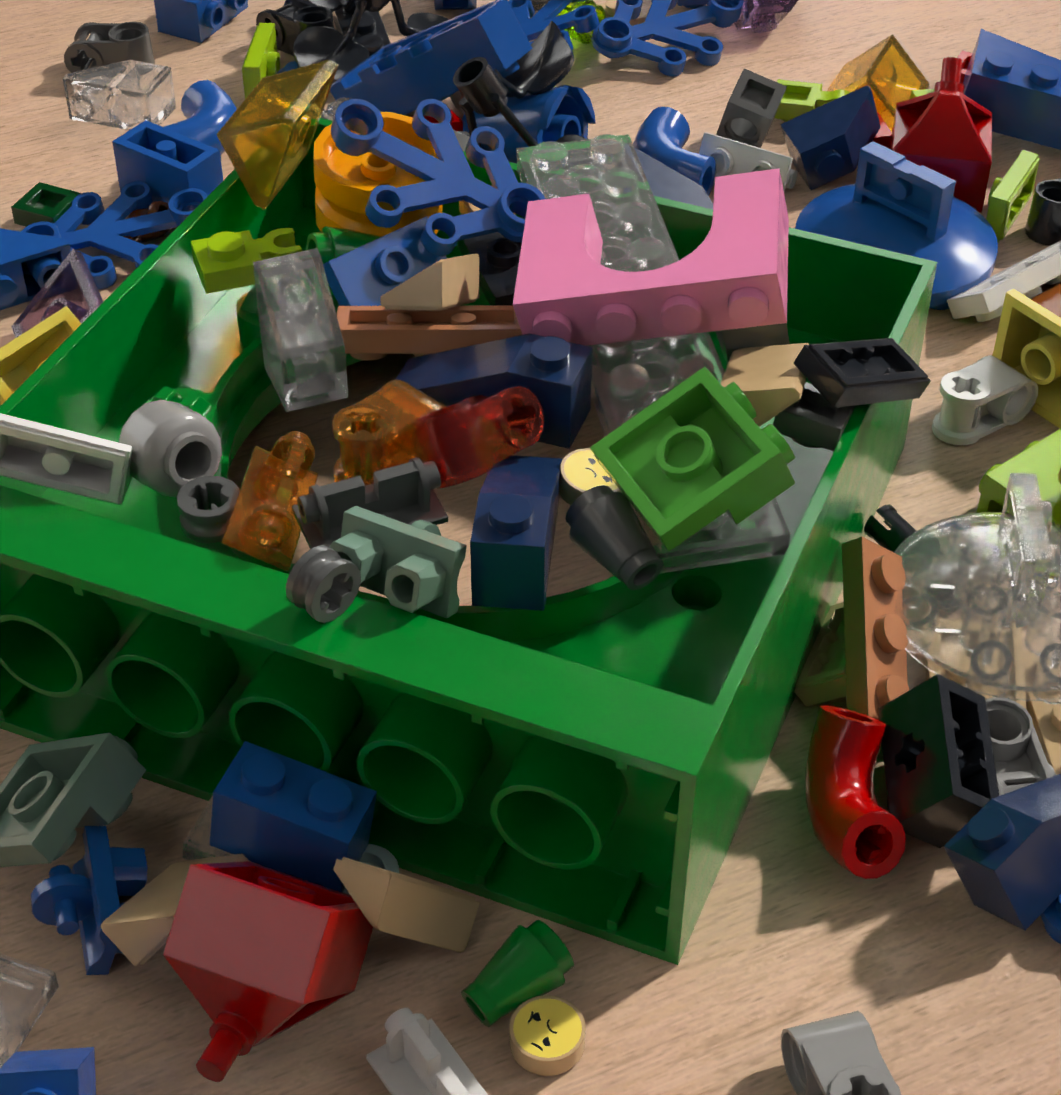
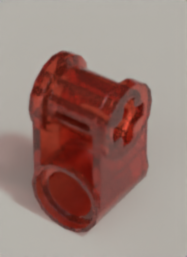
[411,386,544,489]

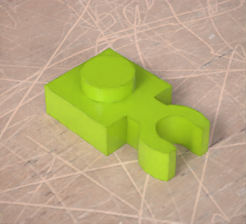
[191,228,304,294]

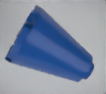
[462,85,596,165]

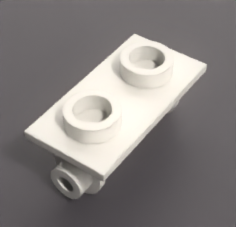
[699,132,798,191]
[366,1008,488,1095]

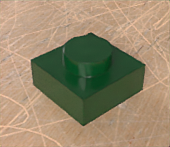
[11,182,81,227]

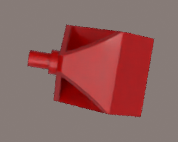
[889,57,992,213]
[163,861,373,1082]

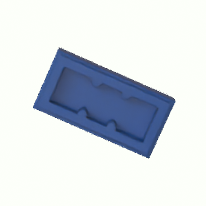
[320,216,447,306]

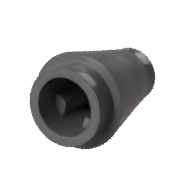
[565,485,663,590]

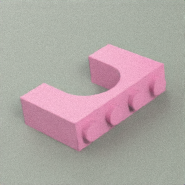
[513,168,789,346]

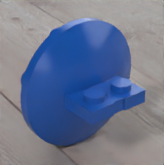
[795,141,998,310]

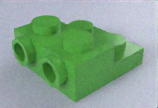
[590,366,795,552]

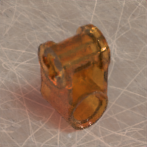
[332,379,457,486]

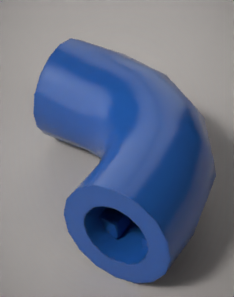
[164,80,240,155]
[633,107,716,196]

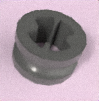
[177,476,243,543]
[286,545,361,623]

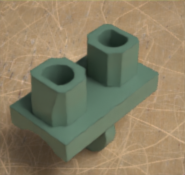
[329,506,467,619]

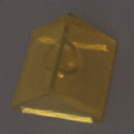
[827,34,930,131]
[216,60,339,210]

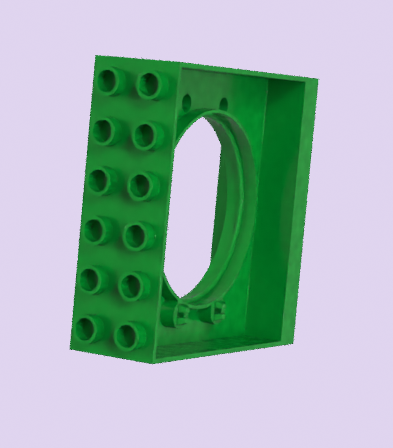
[0,111,937,965]

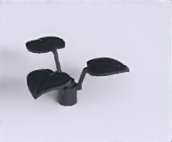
[293,0,449,83]
[453,21,596,179]

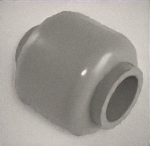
[118,400,222,498]

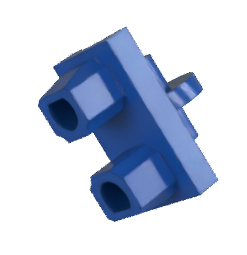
[31,826,148,975]

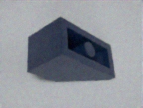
[780,85,881,190]

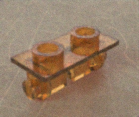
[222,431,318,572]

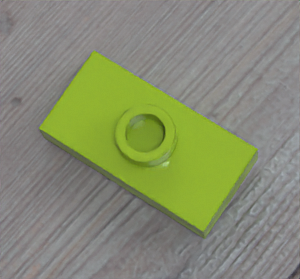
[242,23,280,108]
[986,150,1040,243]

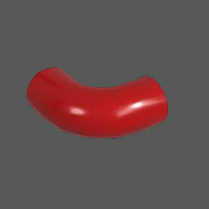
[805,705,906,879]

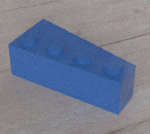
[328,0,533,115]
[963,29,1061,150]

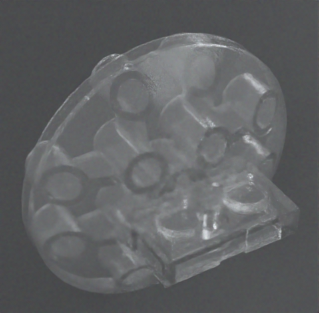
[894,473,1061,704]

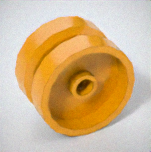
[313,112,443,236]

